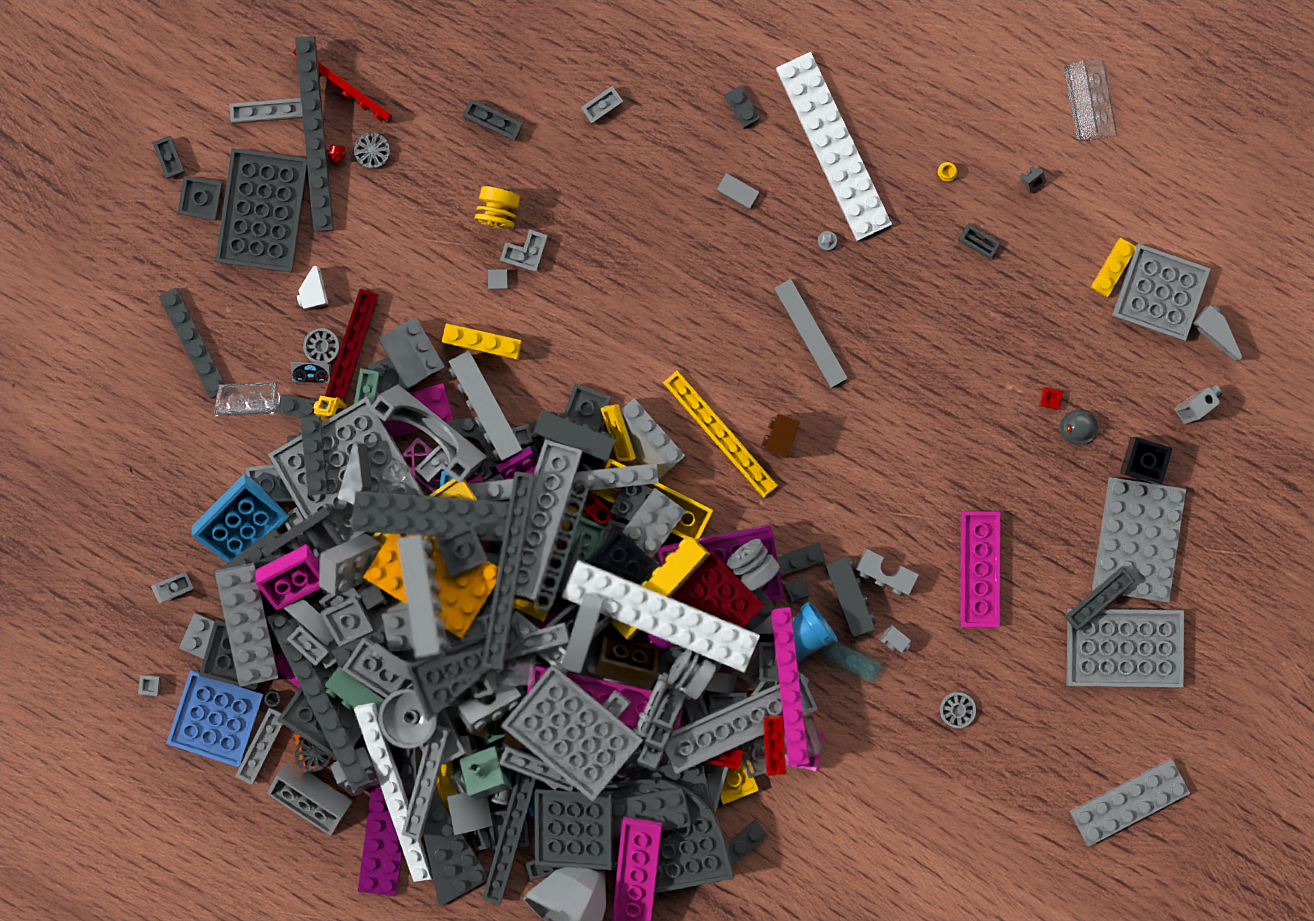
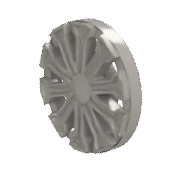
[354,133,390,169]
[303,328,340,363]
[940,692,976,728]

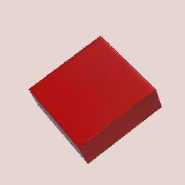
[1039,387,1063,410]

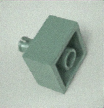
[459,746,512,800]

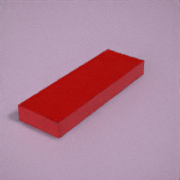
[763,715,786,776]

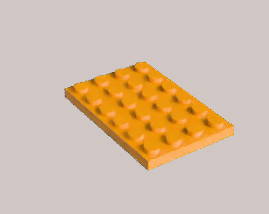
[363,534,499,639]

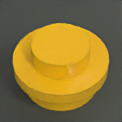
[938,162,957,182]

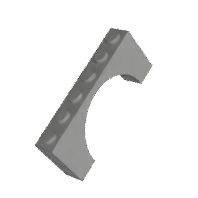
[370,384,487,483]

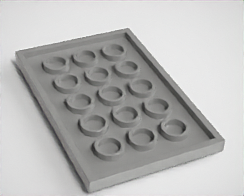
[1092,477,1186,603]
[1066,608,1184,687]
[502,664,643,801]

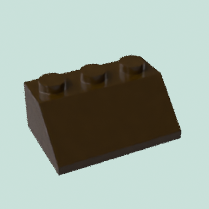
[594,632,659,691]

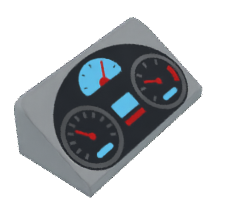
[291,362,331,383]

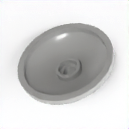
[379,689,437,748]

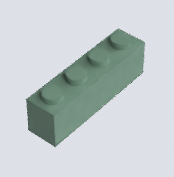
[324,667,384,715]

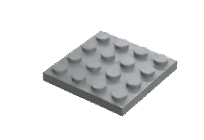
[1112,244,1210,341]

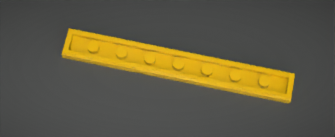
[663,370,778,498]

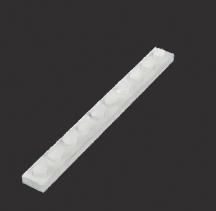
[354,703,433,882]

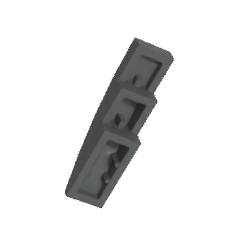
[637,688,686,771]

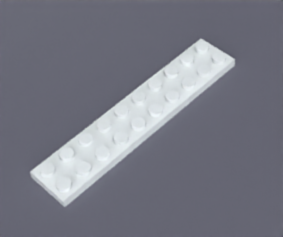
[776,52,892,241]
[562,560,759,672]

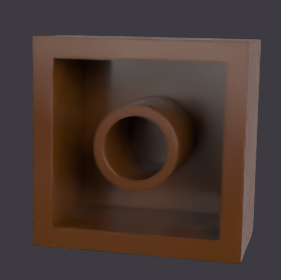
[761,414,800,459]

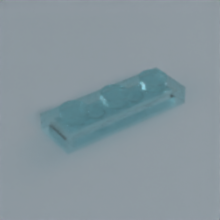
[821,642,881,682]

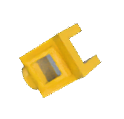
[314,396,347,421]

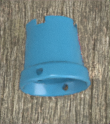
[792,601,838,664]

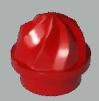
[327,145,347,163]

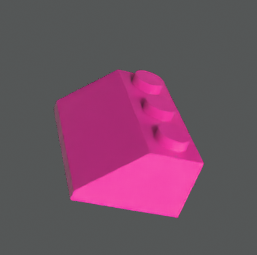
[255,544,321,611]

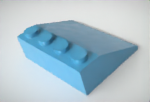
[192,473,289,563]

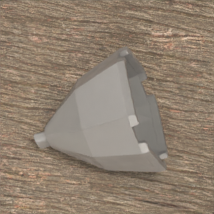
[522,867,606,921]

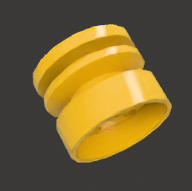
[474,186,521,229]

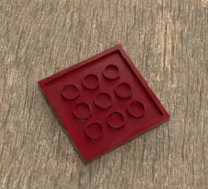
[670,550,766,661]

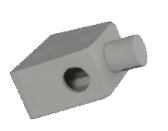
[1173,386,1222,424]

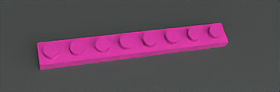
[771,607,809,766]

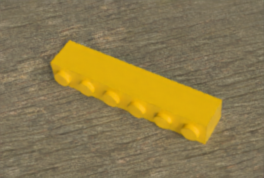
[611,537,710,639]

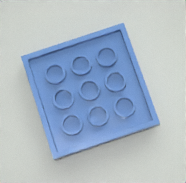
[166,670,264,768]

